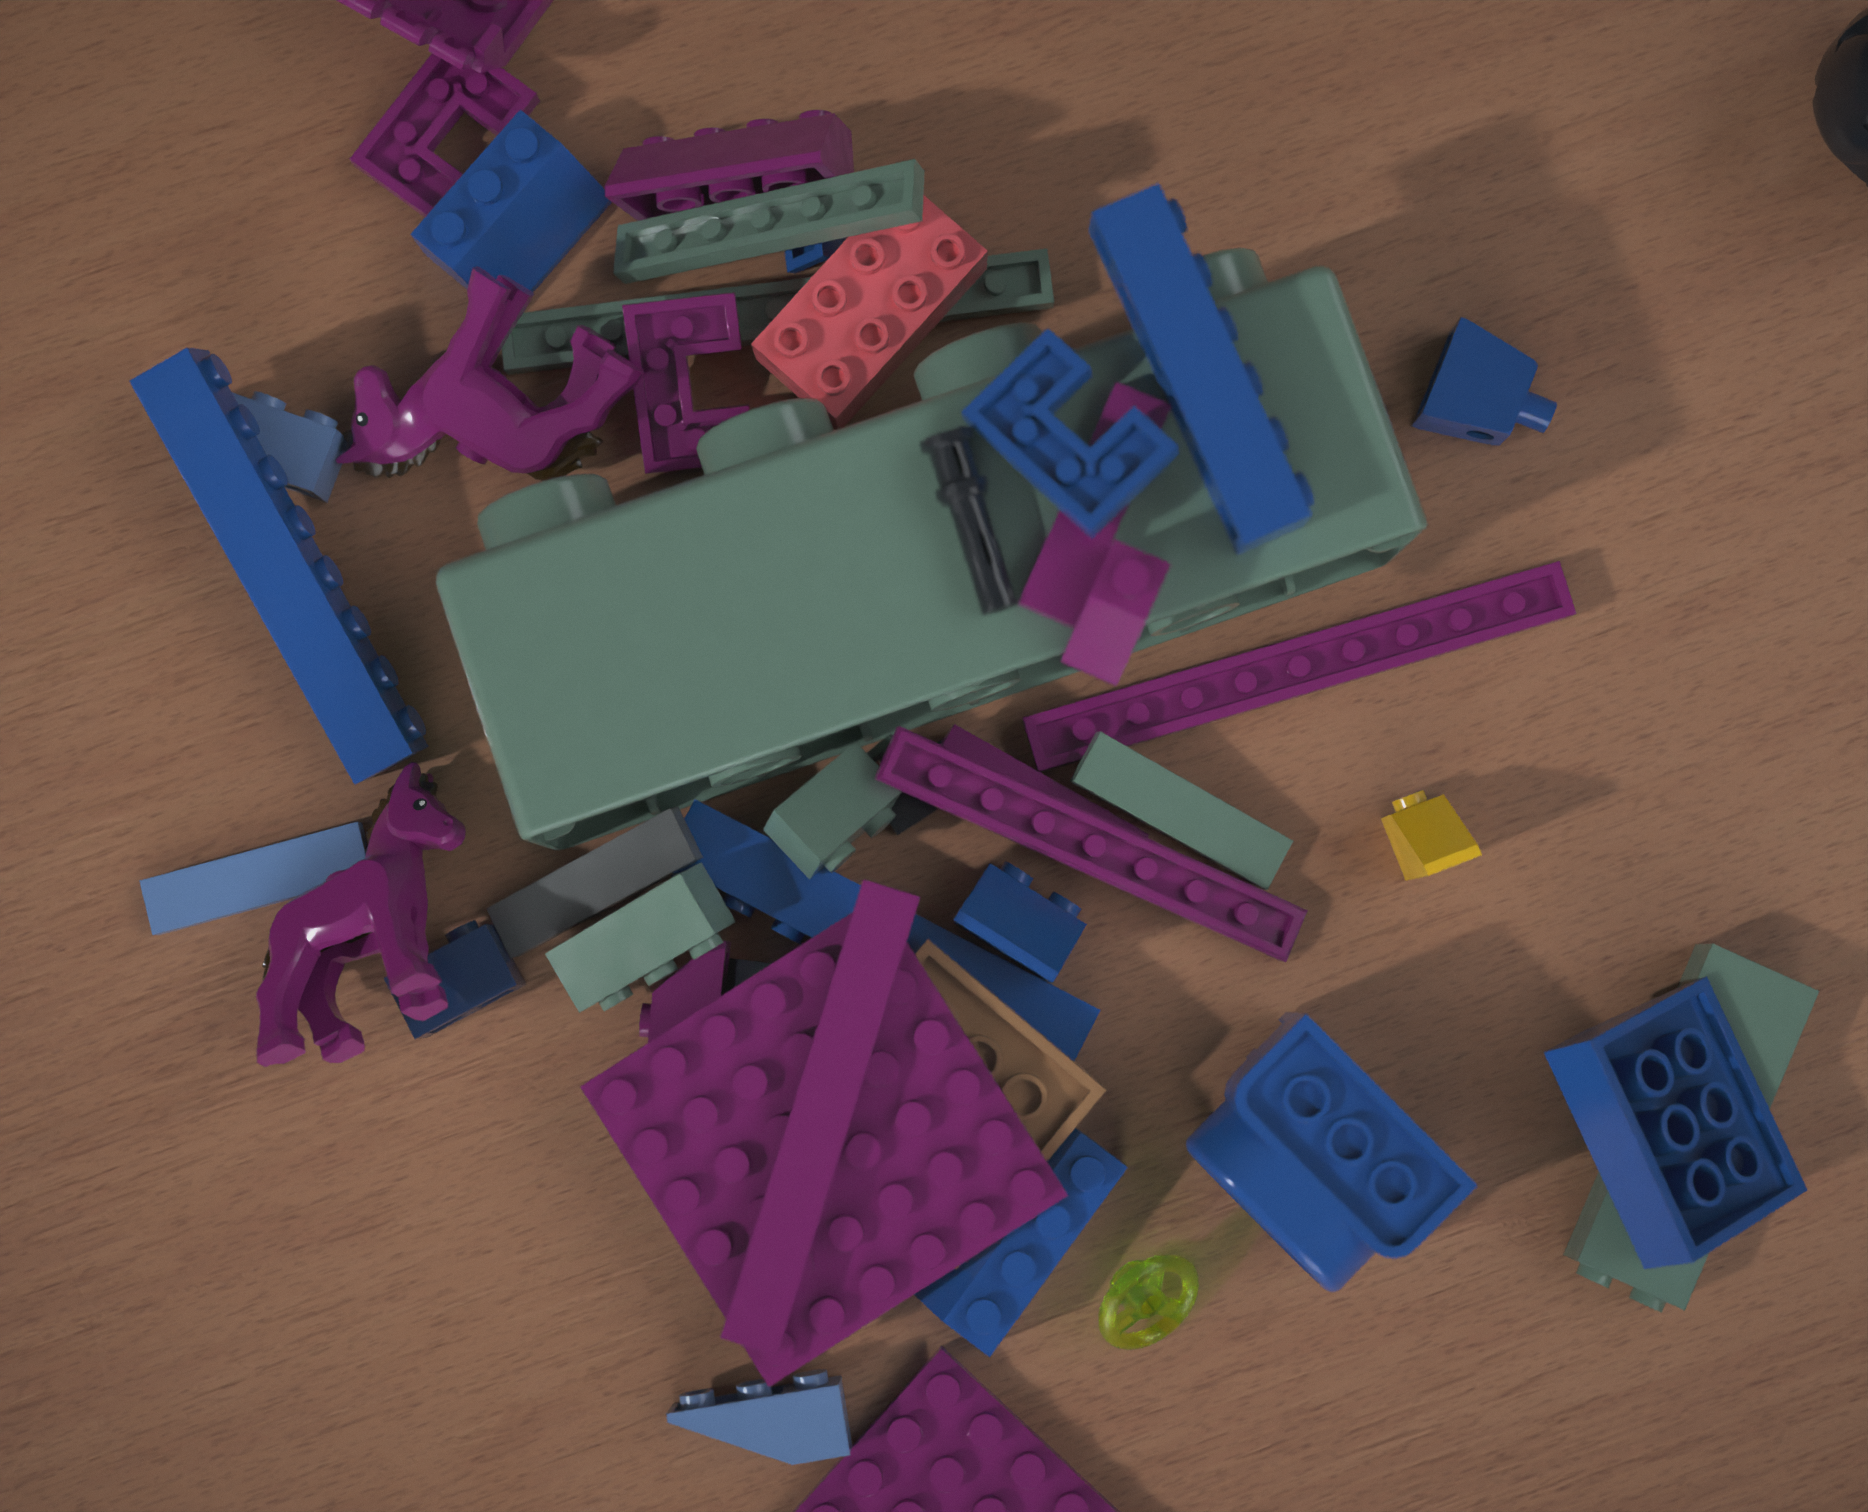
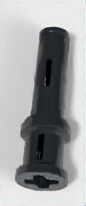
[920,426,1018,616]

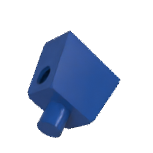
[1412,317,1557,446]

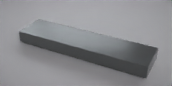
[486,807,703,959]

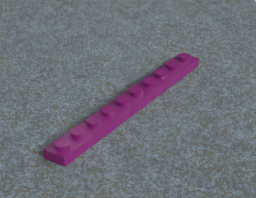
[1022,561,1577,773]

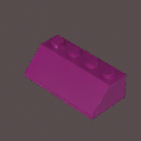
[605,110,854,221]

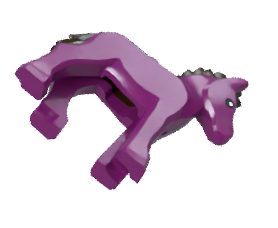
[336,266,644,481]
[256,762,466,1067]

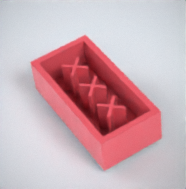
[751,195,988,430]

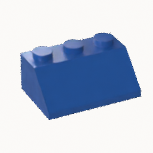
[410,109,612,292]

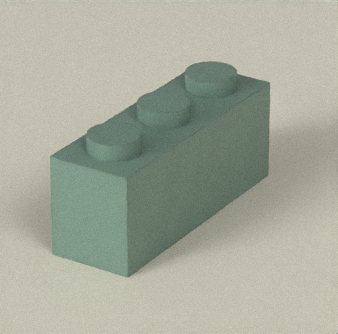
[545,862,736,1013]

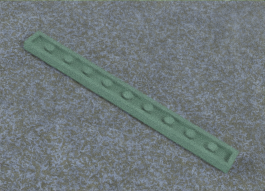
[502,248,1054,375]

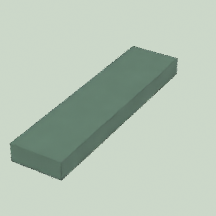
[1070,732,1293,890]

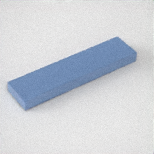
[139,821,368,935]

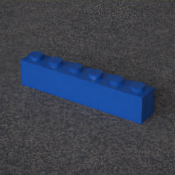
[1088,183,1314,555]

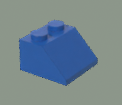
[953,861,1087,983]

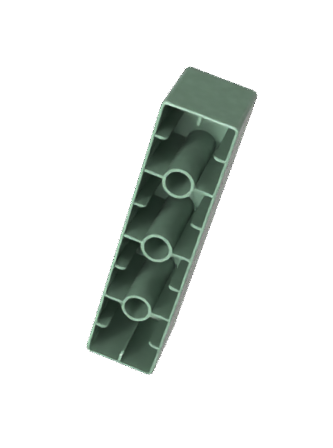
[436,248,1428,851]

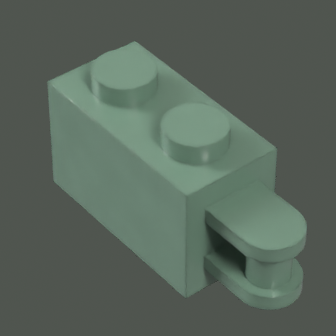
[763,734,902,880]

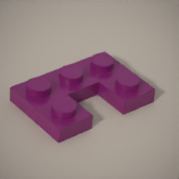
[350,53,540,217]
[622,292,750,474]

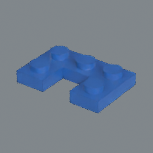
[961,328,1179,539]

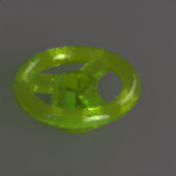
[1098,1254,1199,1350]

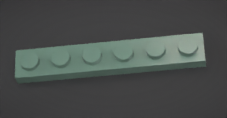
[613,159,925,284]

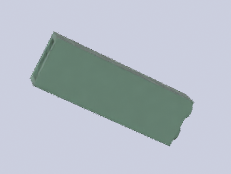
[1563,943,1819,1313]

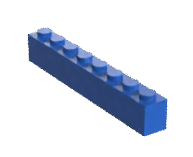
[129,347,429,785]
[671,799,1101,1061]

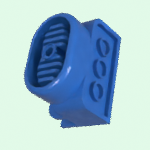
[1186,1012,1478,1292]

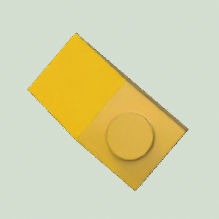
[1381,790,1482,881]

